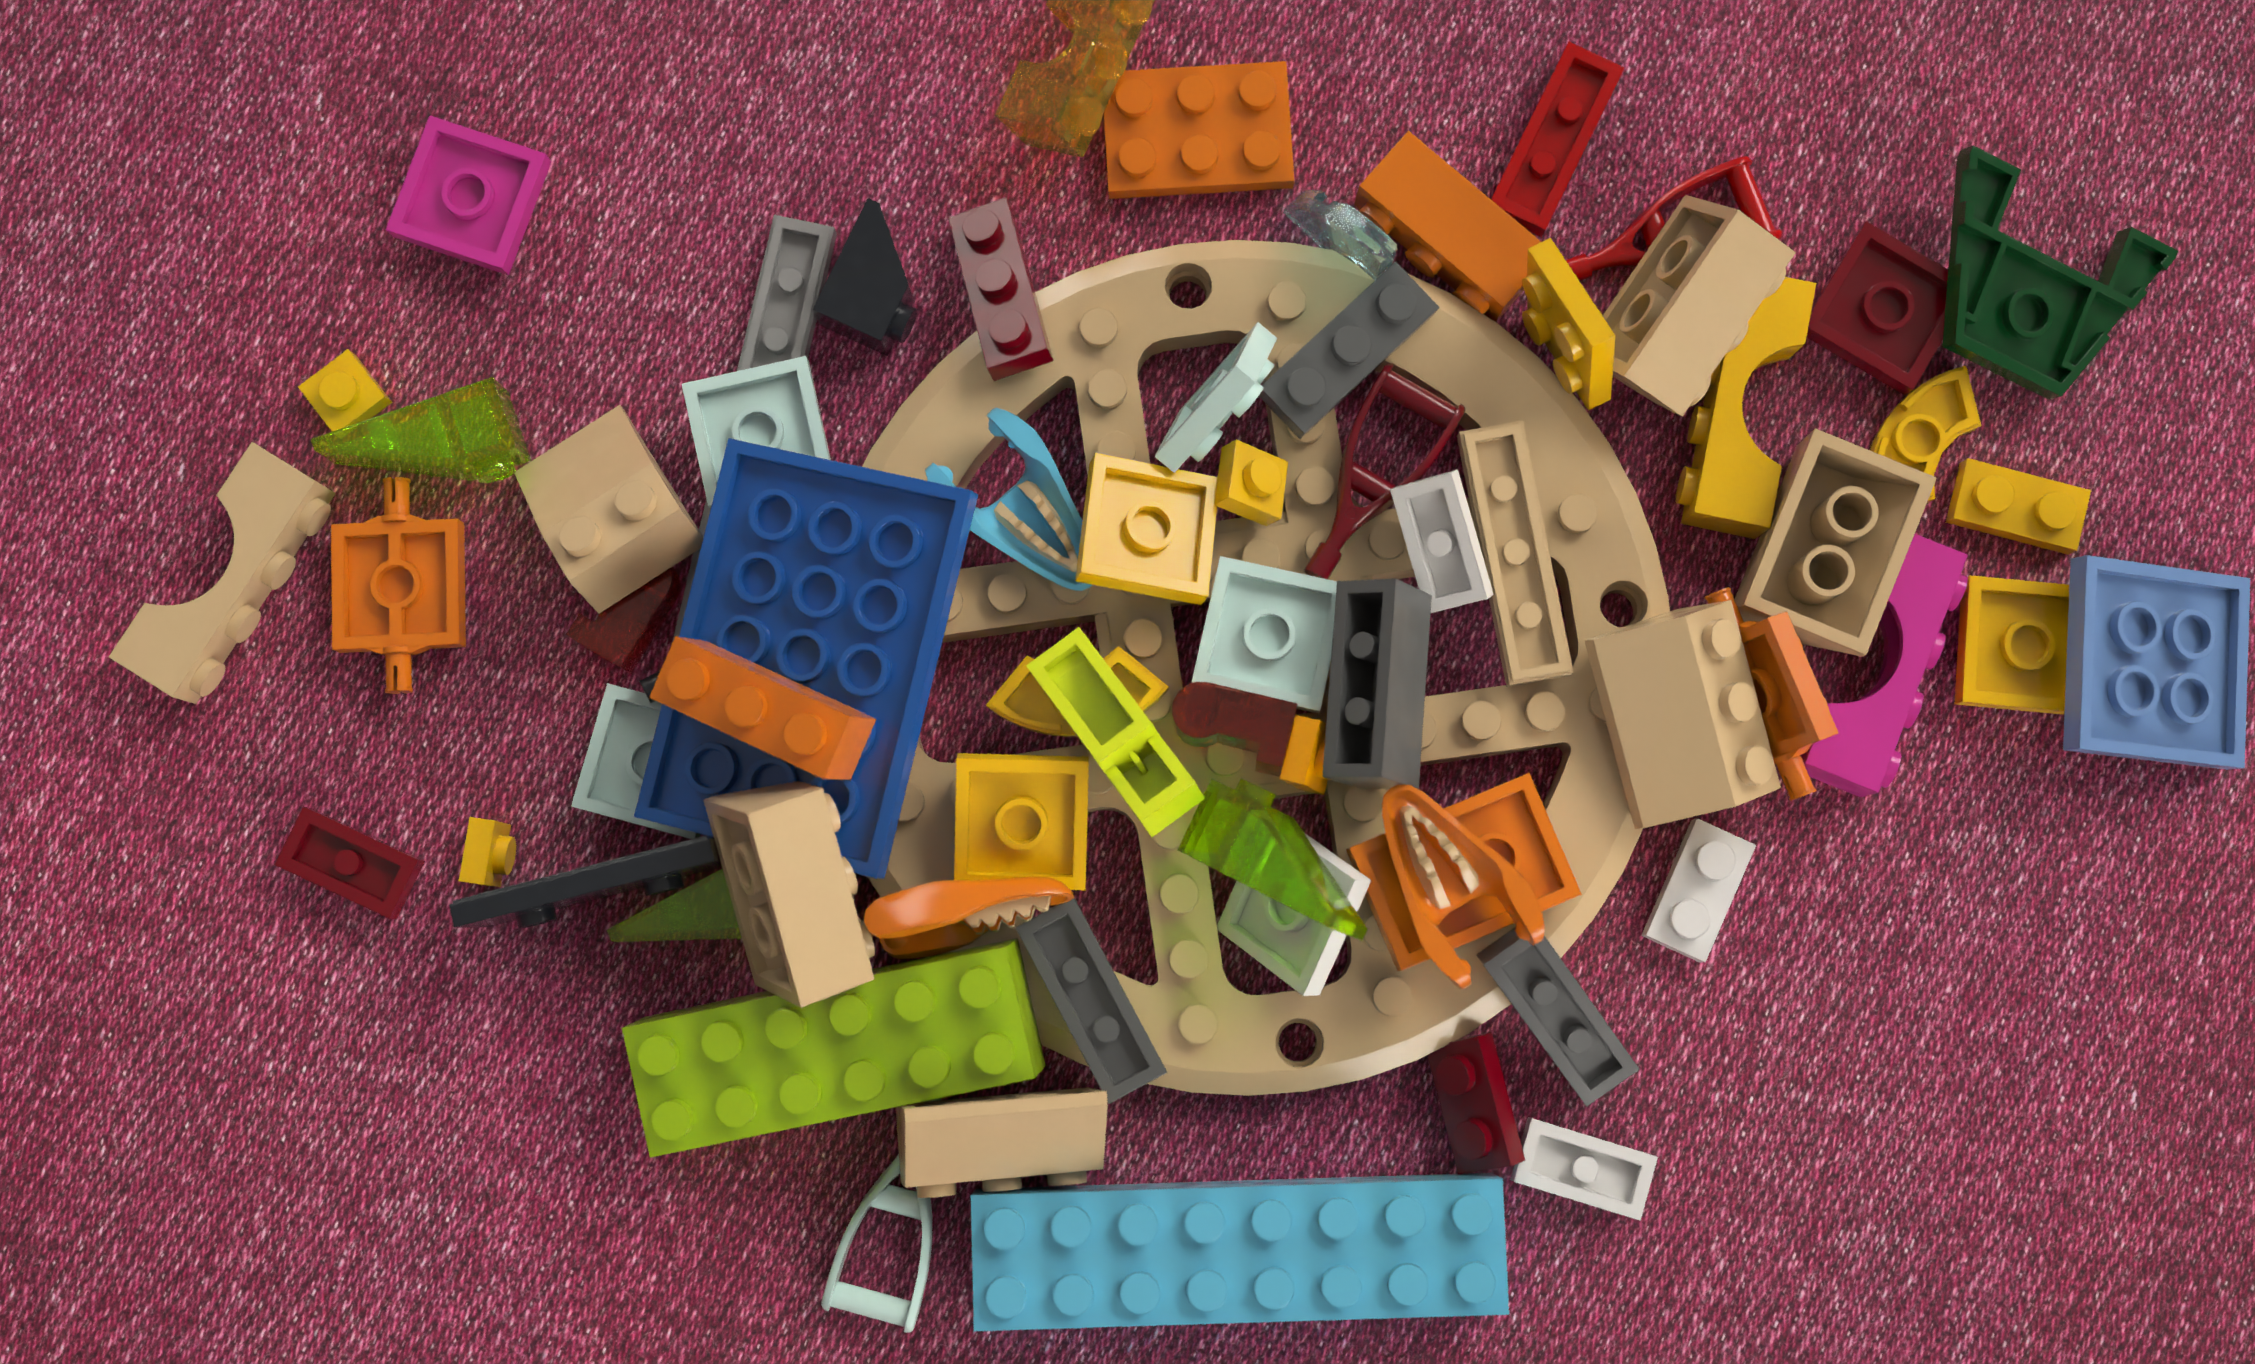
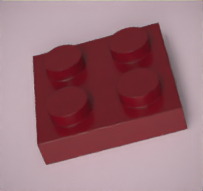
[1806,221,1948,396]

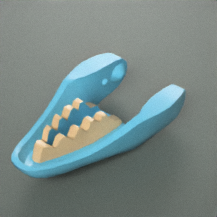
[925,408,1092,591]

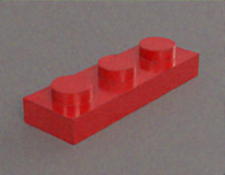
[1491,41,1625,237]

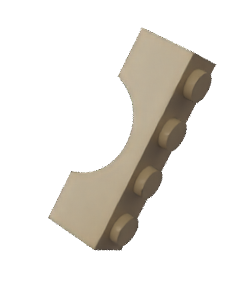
[109,442,336,704]

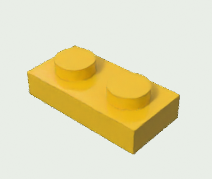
[1946,458,2091,555]

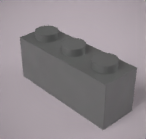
[1323,578,1432,789]

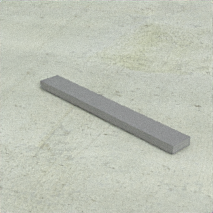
[673,215,837,640]

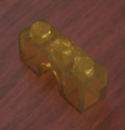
[995,0,1155,158]

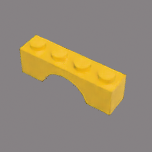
[1676,277,1816,539]

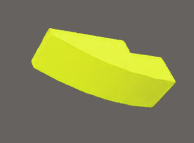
[1026,627,1205,837]

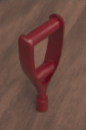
[1304,364,1466,579]

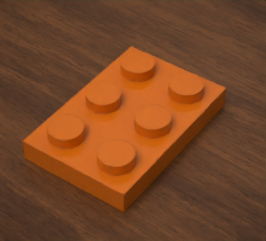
[1101,61,1295,199]
[1346,773,1582,971]

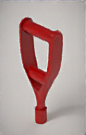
[1566,156,1782,281]

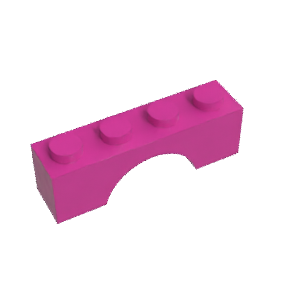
[1801,534,1968,797]

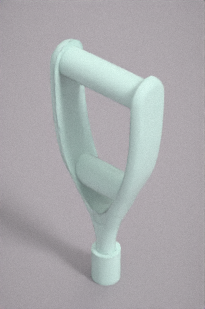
[822,1098,942,1333]

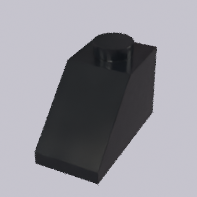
[813,198,918,356]

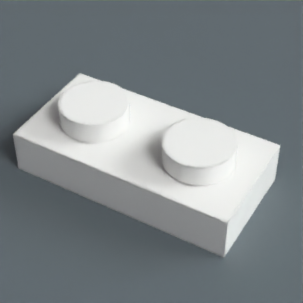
[1390,470,1494,613]
[1641,818,1756,963]
[1510,1117,1658,1221]

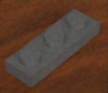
[1259,262,1440,439]
[1015,898,1167,1104]
[1477,927,1640,1107]

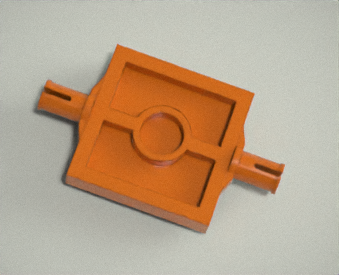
[331,477,466,694]
[1704,587,1838,801]

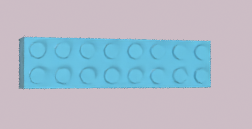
[971,1173,1509,1331]

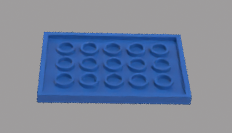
[634,438,978,879]

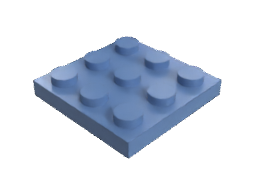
[2063,555,2250,770]

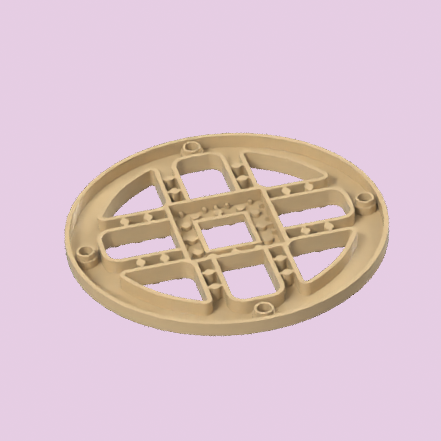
[862,240,1670,1096]

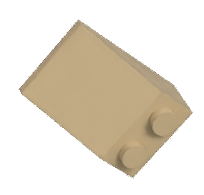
[514,405,704,614]

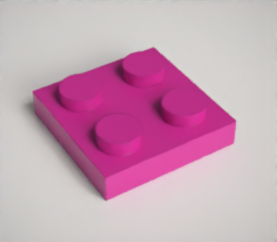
[386,115,552,275]

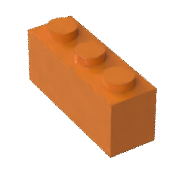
[1354,130,1541,322]
[649,636,876,780]

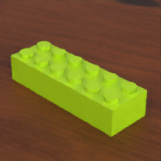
[622,938,1046,1158]

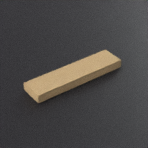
[1457,420,1574,687]

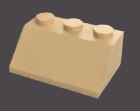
[1603,195,1796,416]
[1735,428,1937,657]
[1585,600,1781,829]
[703,781,875,1007]
[896,1087,1108,1198]

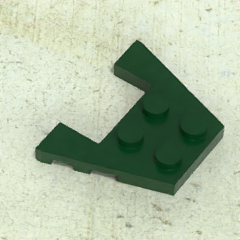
[1942,145,2178,399]

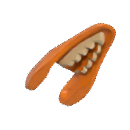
[1382,784,1545,989]
[864,877,1074,959]

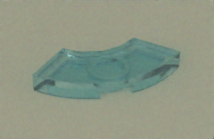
[1283,190,1398,281]

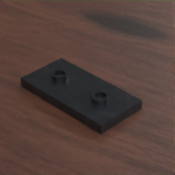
[449,836,722,929]

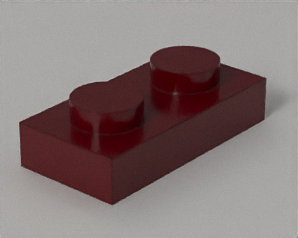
[274,806,425,919]
[1427,1032,1525,1175]

